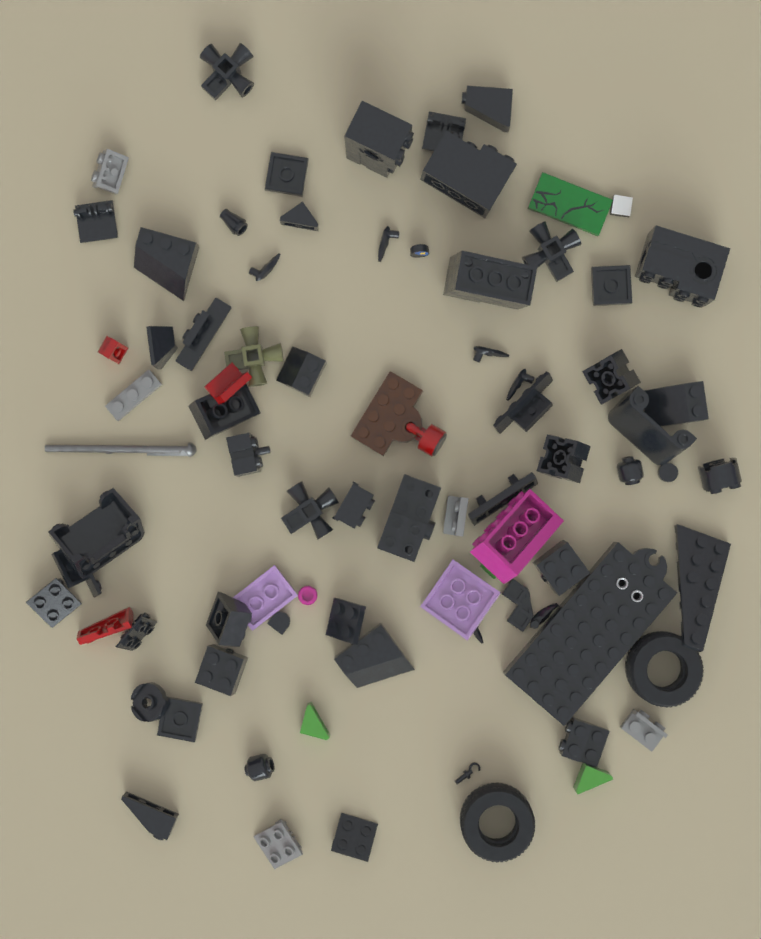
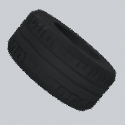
[625,631,704,708]
[460,782,535,863]

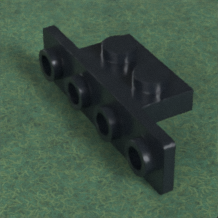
[176,298,231,371]
[493,371,553,434]
[51,524,102,598]

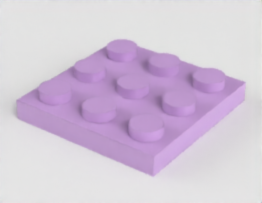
[420,560,501,640]

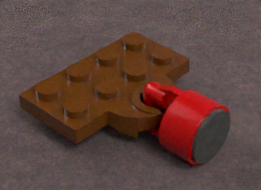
[351,371,447,457]

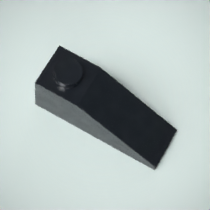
[121,791,179,840]

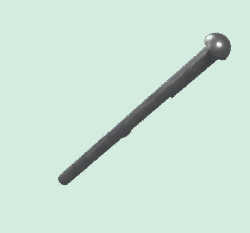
[45,442,196,457]

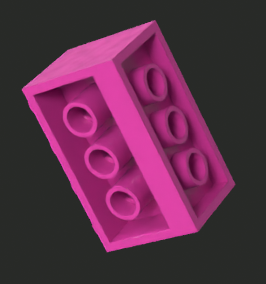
[470,489,564,584]

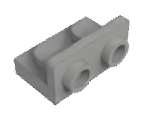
[91,149,129,194]
[443,496,468,537]
[620,709,668,751]

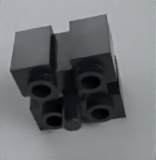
[582,349,641,405]
[226,433,271,477]
[537,434,591,483]

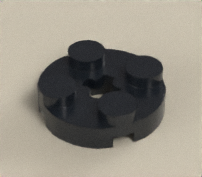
[131,682,170,722]

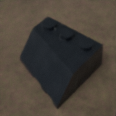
[134,227,199,301]
[334,623,415,688]

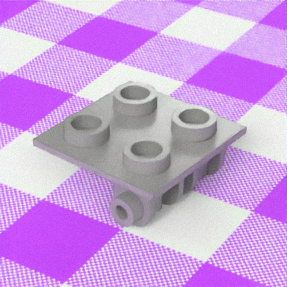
[254,819,303,869]

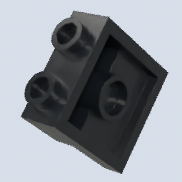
[558,717,610,767]

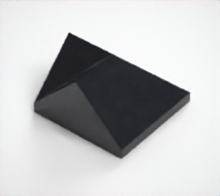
[146,326,178,370]

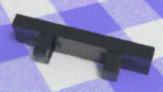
[468,472,538,526]

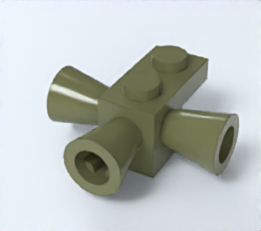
[224,326,284,387]

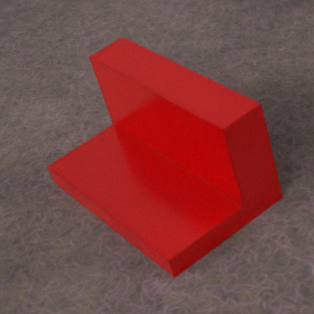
[204,362,252,404]

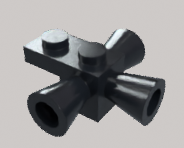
[200,43,254,101]
[522,221,581,282]
[281,481,339,540]

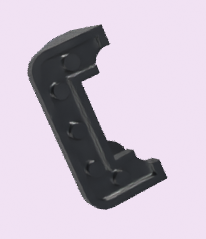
[608,386,697,465]
[48,488,145,578]

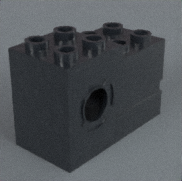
[344,101,414,178]
[420,130,517,218]
[635,225,731,308]
[443,251,538,310]
[377,474,441,562]

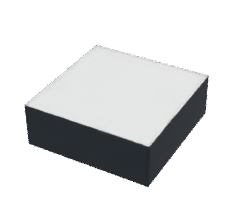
[610,195,633,218]

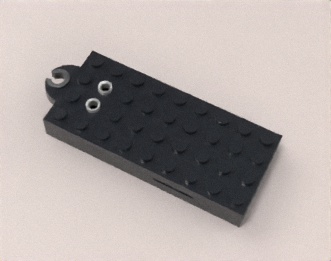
[503,542,677,726]

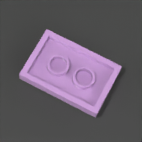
[233,565,298,631]

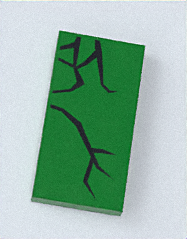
[528,172,613,236]

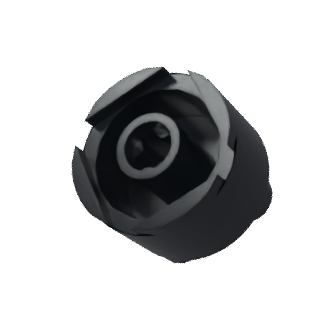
[698,458,742,494]

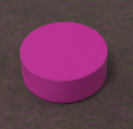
[298,586,318,605]

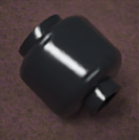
[617,456,644,485]
[244,754,275,781]

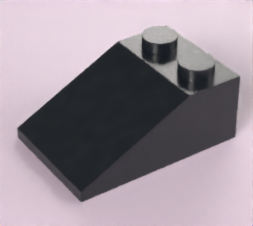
[644,381,709,427]
[188,384,261,440]

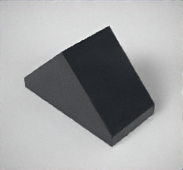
[280,201,319,231]

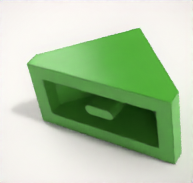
[300,702,330,740]
[573,763,613,795]

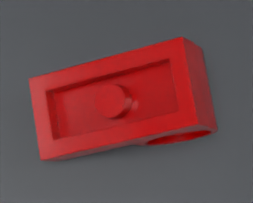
[98,336,128,364]

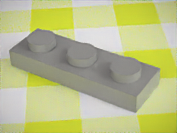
[105,370,162,421]

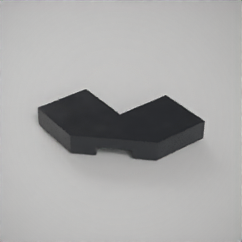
[502,579,534,632]

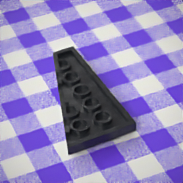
[674,524,731,652]

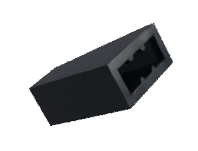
[461,86,513,132]

